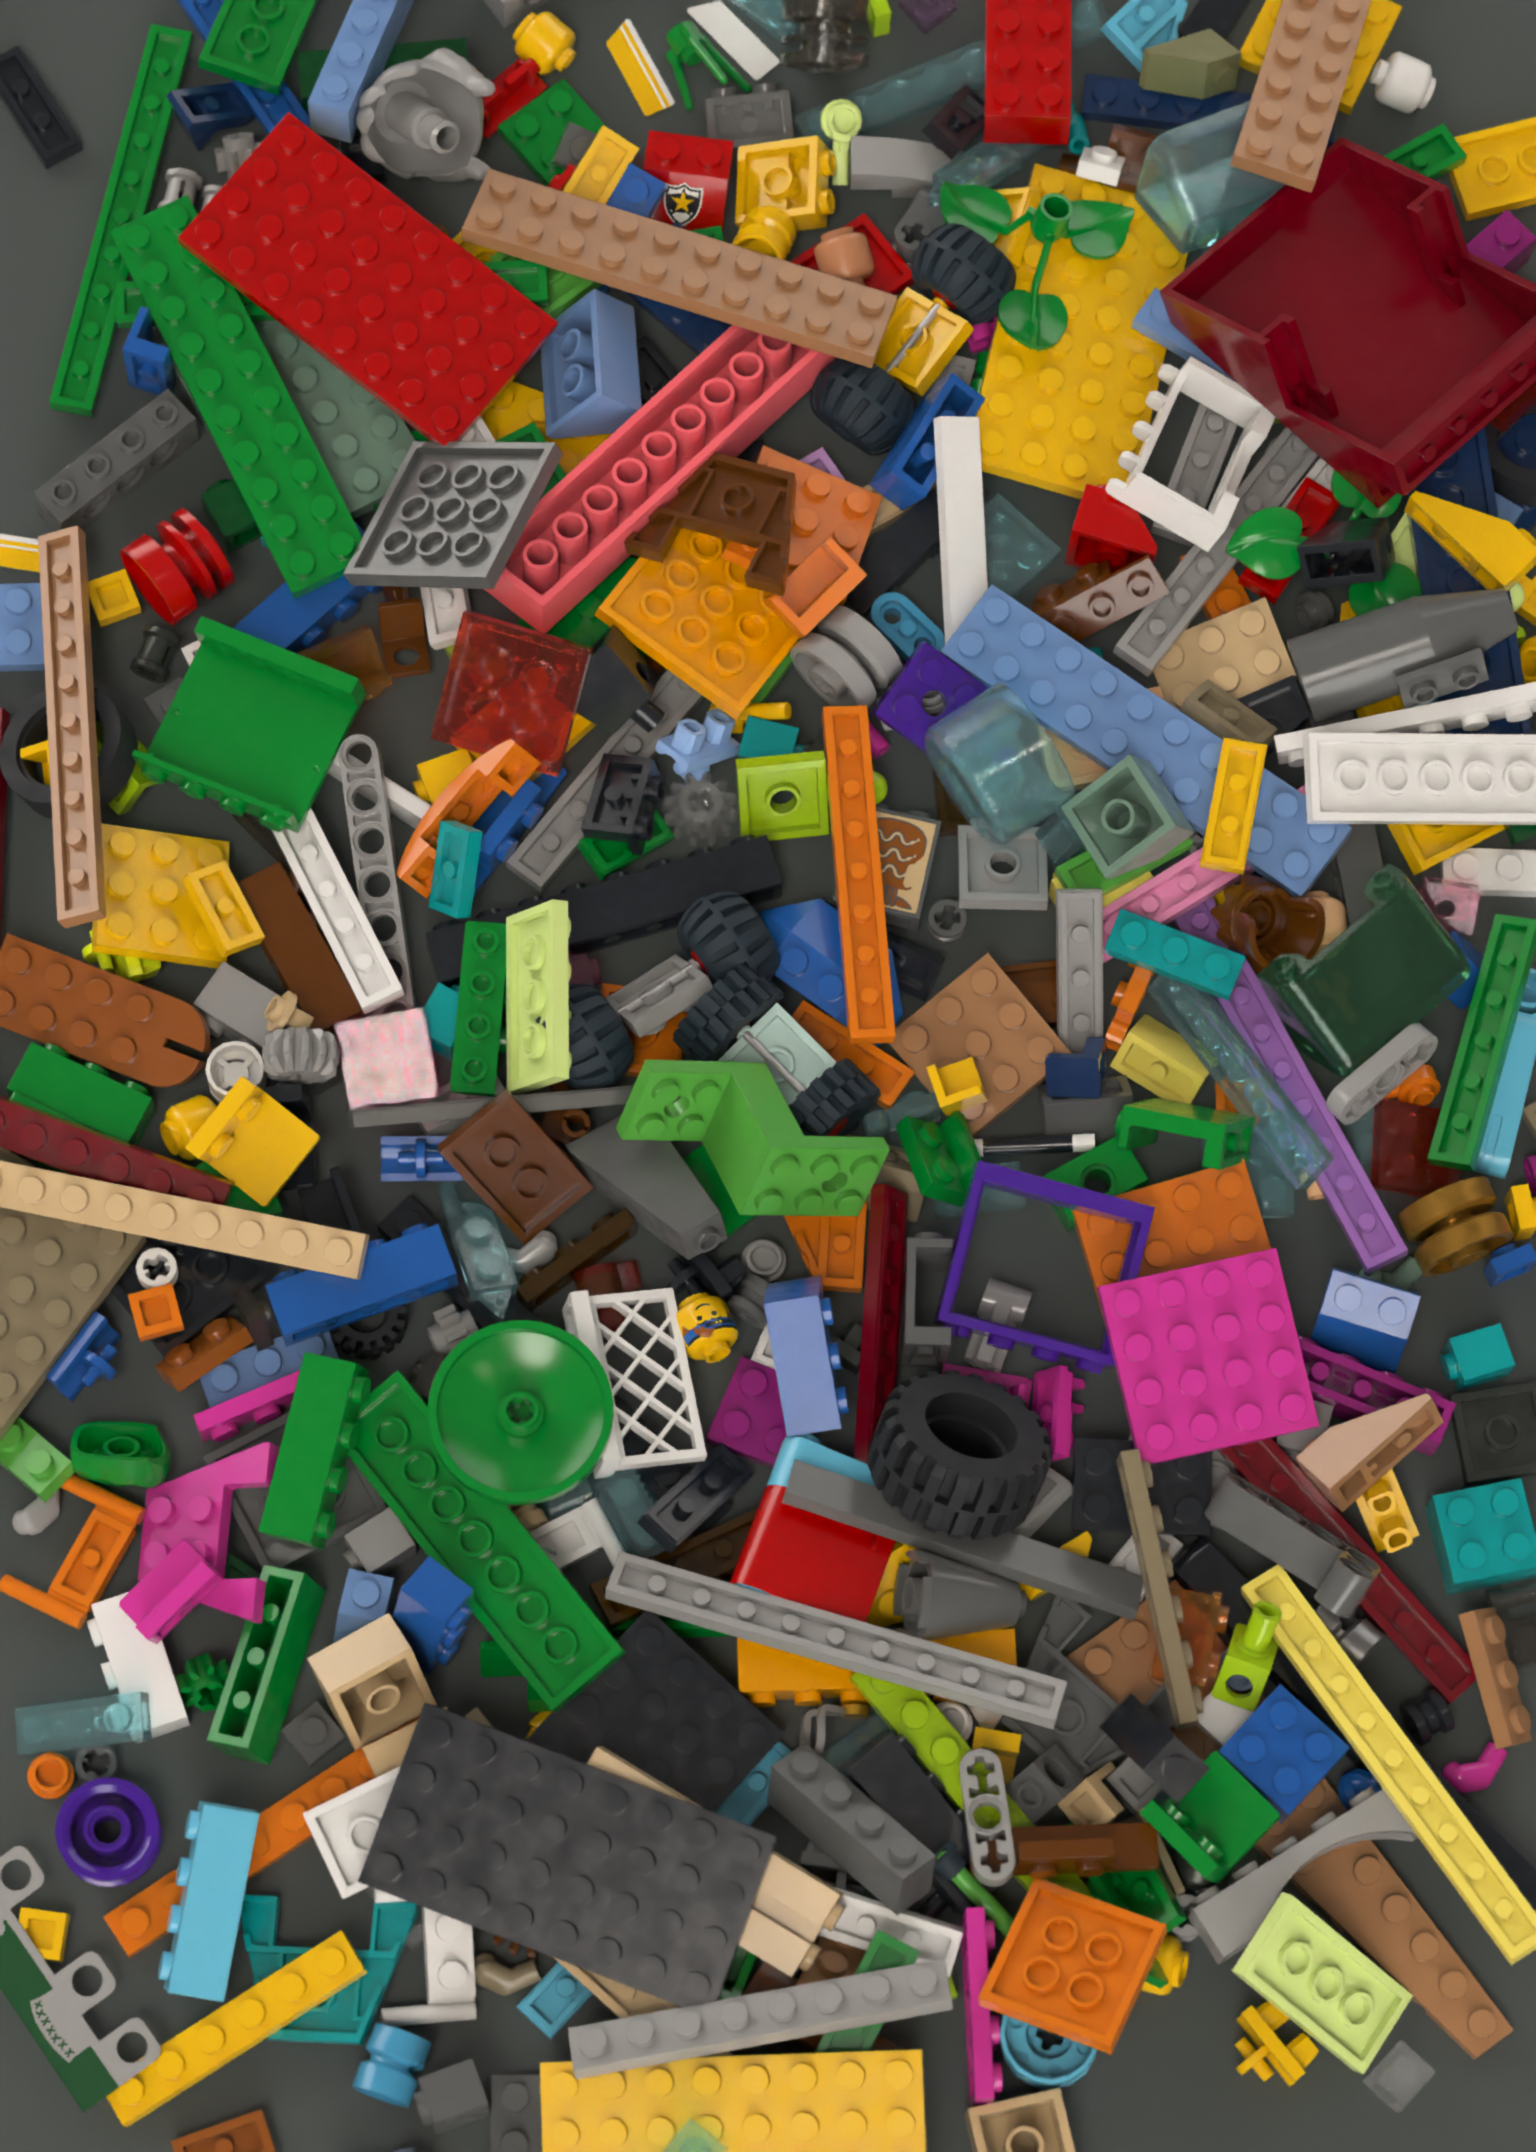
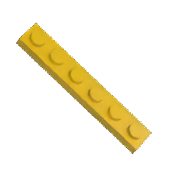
[106,1930,368,2127]

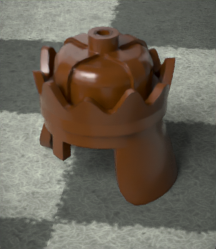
[1211,874,1325,974]

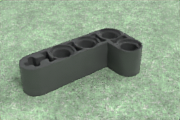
[1204,1473,1381,1619]

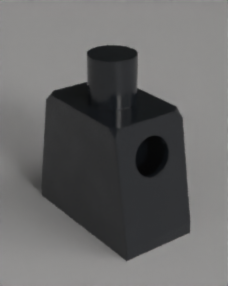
[1297,517,1395,588]
[552,624,665,733]

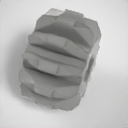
[262,1026,339,1085]

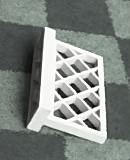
[562,1288,707,1479]

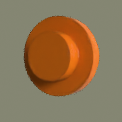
[27,1752,75,1800]

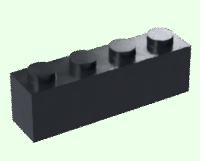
[839,1731,998,1915]

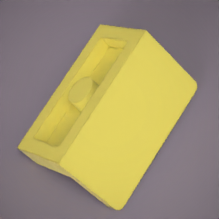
[1110,1014,1220,1104]

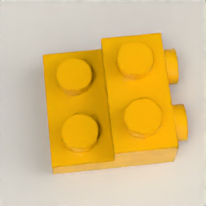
[735,135,837,231]

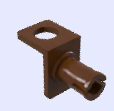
[378,586,431,679]

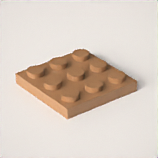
[889,953,1072,1139]

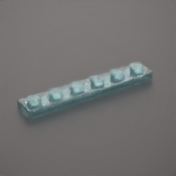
[1147,975,1334,1190]

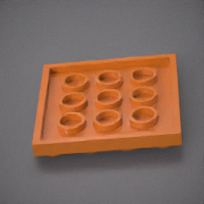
[1071,1158,1297,1331]

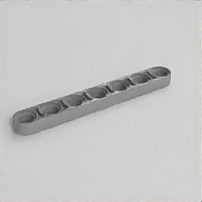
[338,734,418,1037]

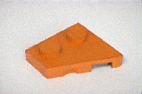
[783,1201,867,1293]

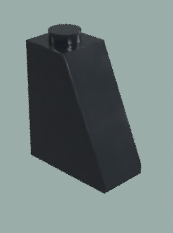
[1099,1692,1210,1803]

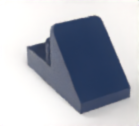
[167,82,254,151]

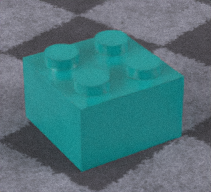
[1424,1478,1536,1596]

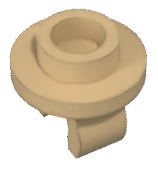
[264,991,314,1032]

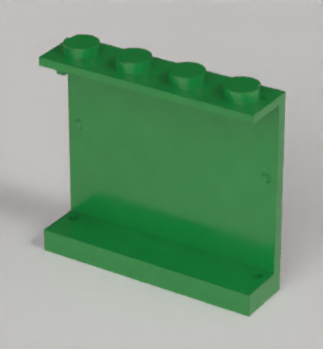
[132,616,366,833]

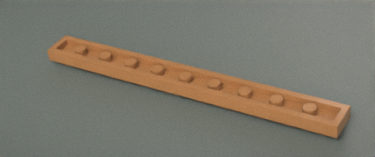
[38,525,106,928]

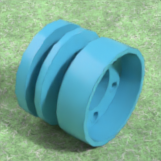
[1000,2015,1097,2090]

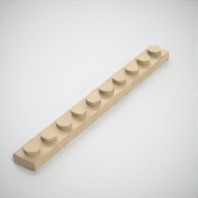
[0,1160,370,1280]

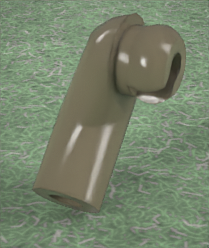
[474,1953,543,1996]

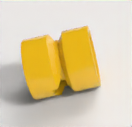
[732,206,797,261]

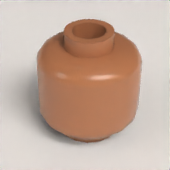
[814,226,875,286]

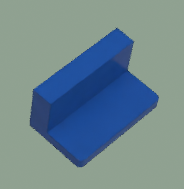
[122,306,176,396]

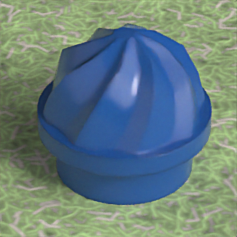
[1337,1769,1383,1811]

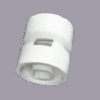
[205,1041,268,1104]

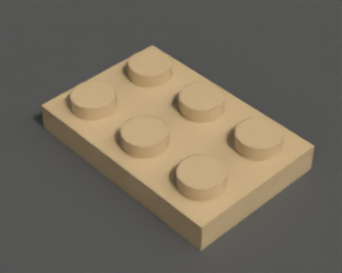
[1153,597,1298,711]

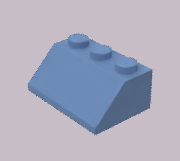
[540,289,642,439]

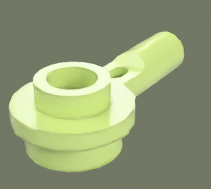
[820,99,862,185]

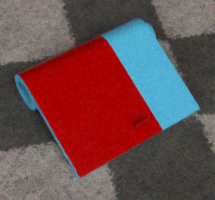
[730,1434,895,1622]

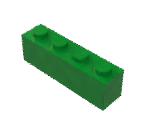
[259,1352,371,1550]
[207,1565,325,1765]

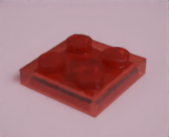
[1371,1098,1461,1198]

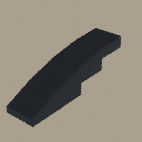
[846,485,993,617]

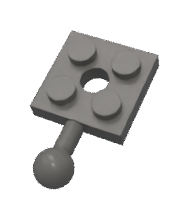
[957,777,1048,911]

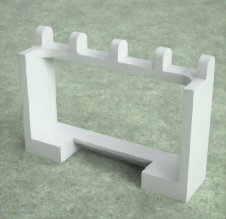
[1105,356,1275,552]

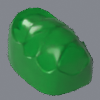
[70,1421,170,1489]

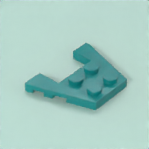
[240,1895,419,2045]

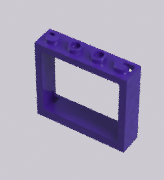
[933,1160,1155,1374]

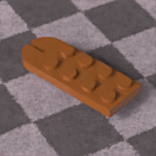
[0,933,213,1088]

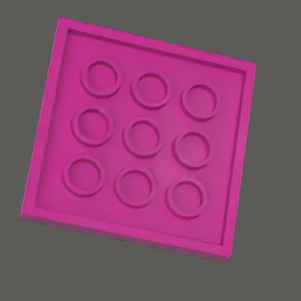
[1097,1248,1319,1465]

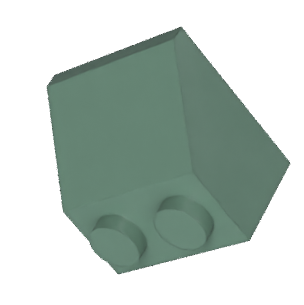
[1061,754,1195,880]

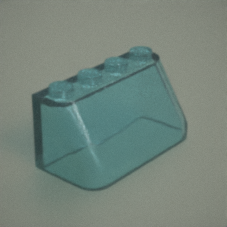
[1134,101,1285,255]

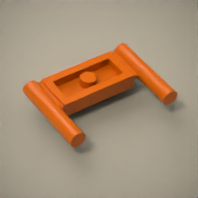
[0,1474,146,1630]

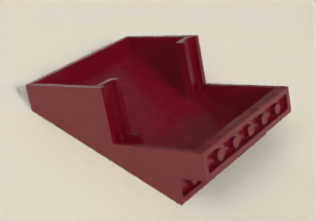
[1159,137,1536,509]

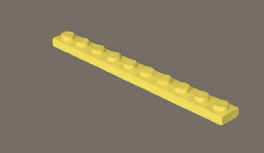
[1241,1564,1536,1965]

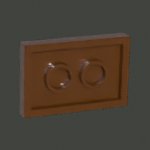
[437,1088,594,1245]

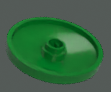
[428,1320,614,1505]

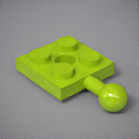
[735,751,888,841]

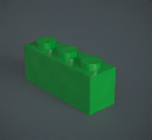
[6,1042,155,1146]

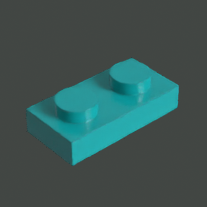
[429,820,483,919]

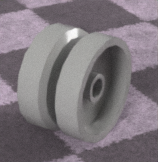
[790,605,903,709]

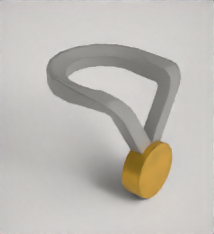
[799,1704,870,1757]

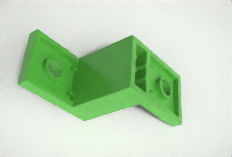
[616,1060,890,1216]

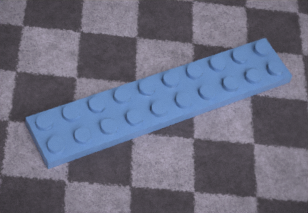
[940,584,1353,897]

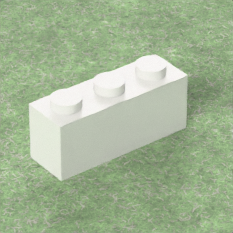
[87,1591,190,1744]

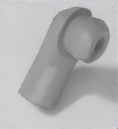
[12,1488,60,1535]

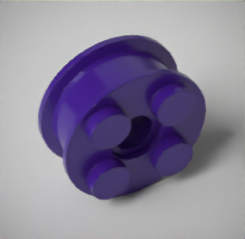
[55,1778,162,1888]

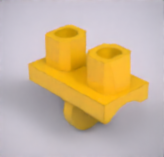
[1356,1469,1419,1553]
[1234,2001,1319,2087]

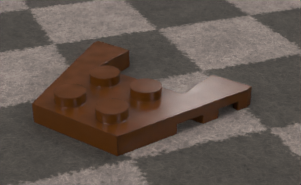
[624,452,797,596]

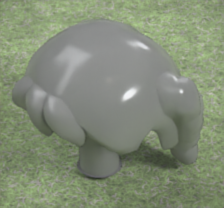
[356,48,496,182]

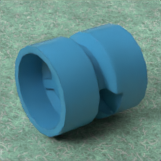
[352,2023,432,2108]

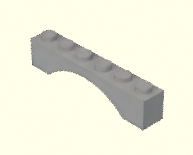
[1188,1761,1443,1965]

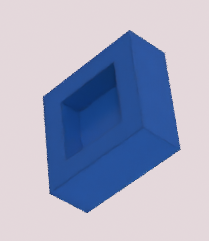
[1483,1243,1536,1287]

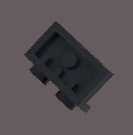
[581,753,666,855]

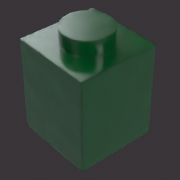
[201,479,262,554]

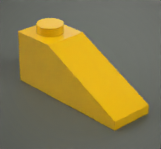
[1404,491,1536,592]

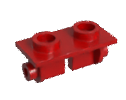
[482,58,548,140]

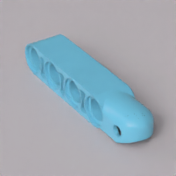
[1474,968,1536,1180]

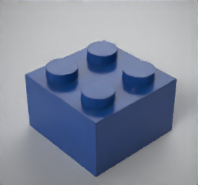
[1218,1684,1350,1825]

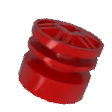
[119,508,235,626]

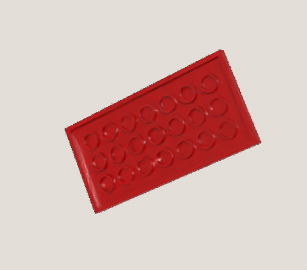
[178,112,558,446]

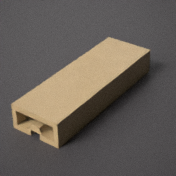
[587,1746,845,1977]

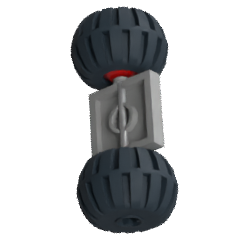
[535,891,780,1090]

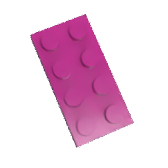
[960,1907,1003,2108]

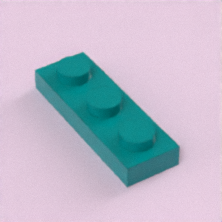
[1104,909,1246,1001]

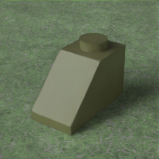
[1139,28,1241,99]

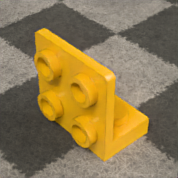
[185,1076,320,1207]

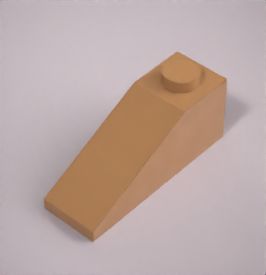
[1295,1393,1444,1512]

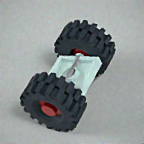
[673,963,881,1136]

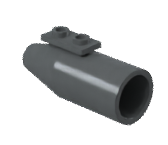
[1287,588,1519,724]

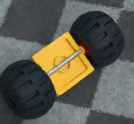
[810,223,1016,456]

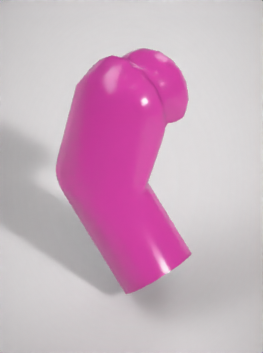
[1442,1742,1508,1793]

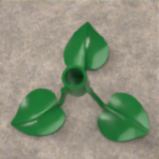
[940,181,1135,351]
[1226,470,1422,616]

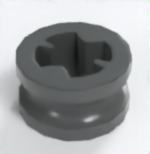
[927,899,967,944]
[75,1742,119,1784]

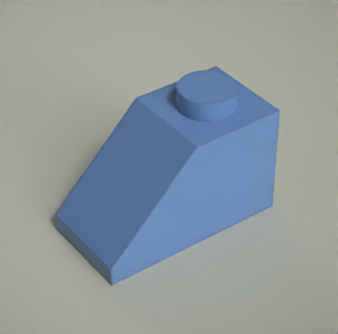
[333,1568,396,1643]

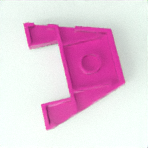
[137,1442,279,1623]

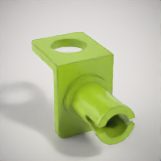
[1212,1601,1282,1712]

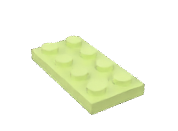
[506,899,572,1095]
[1232,1892,1413,2075]

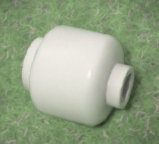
[1370,51,1436,114]

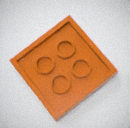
[720,445,883,606]
[978,1878,1167,2055]

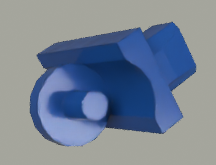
[381,1136,463,1182]
[46,1311,121,1402]

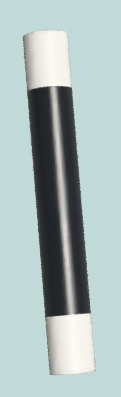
[973,1133,1096,1157]

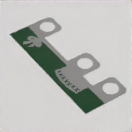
[0,1846,161,2113]

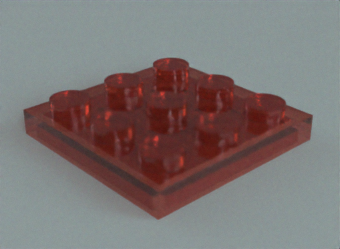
[430,610,593,777]

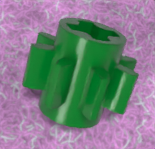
[175,1653,230,1713]

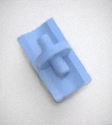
[655,708,740,783]

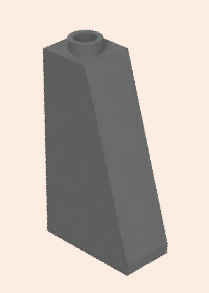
[565,1116,728,1260]

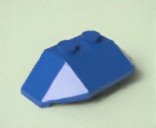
[758,898,904,1048]

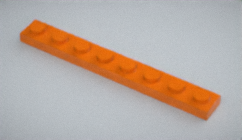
[822,705,896,1044]
[103,1715,420,1959]

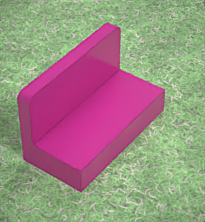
[119,1540,223,1644]

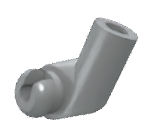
[492,1230,558,1274]

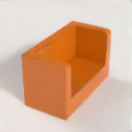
[763,537,867,639]

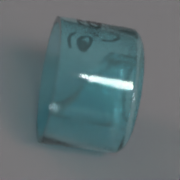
[924,682,1076,845]

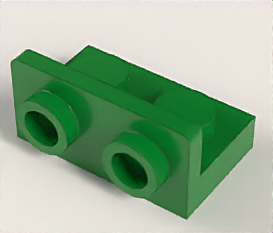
[895,1111,982,1207]

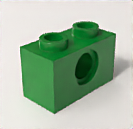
[1043,1136,1148,1232]

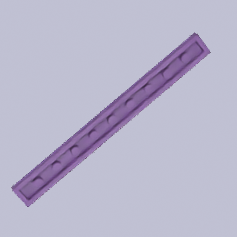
[1172,897,1408,1275]

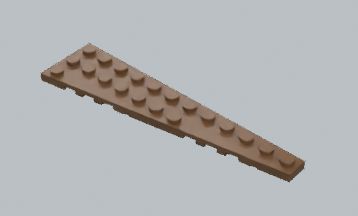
[1065,1579,1514,2060]

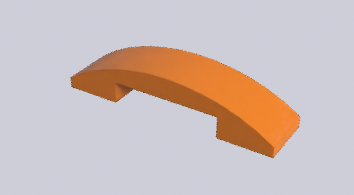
[396,739,541,899]

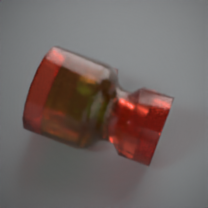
[573,1261,643,1332]

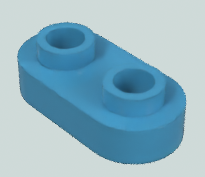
[870,592,945,662]

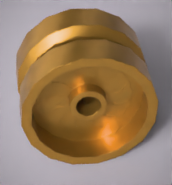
[1397,1176,1514,1277]

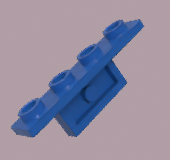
[472,762,567,898]

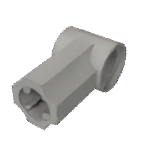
[964,1277,1033,1373]

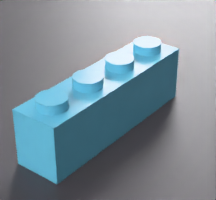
[158,1801,259,2002]

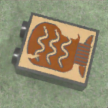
[832,803,941,933]

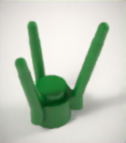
[665,21,752,111]

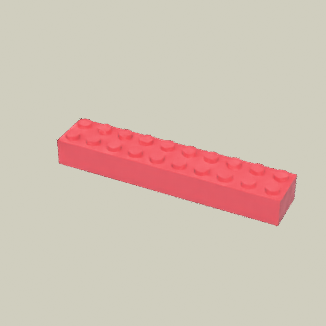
[484,325,835,635]

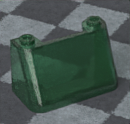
[1256,863,1471,1076]

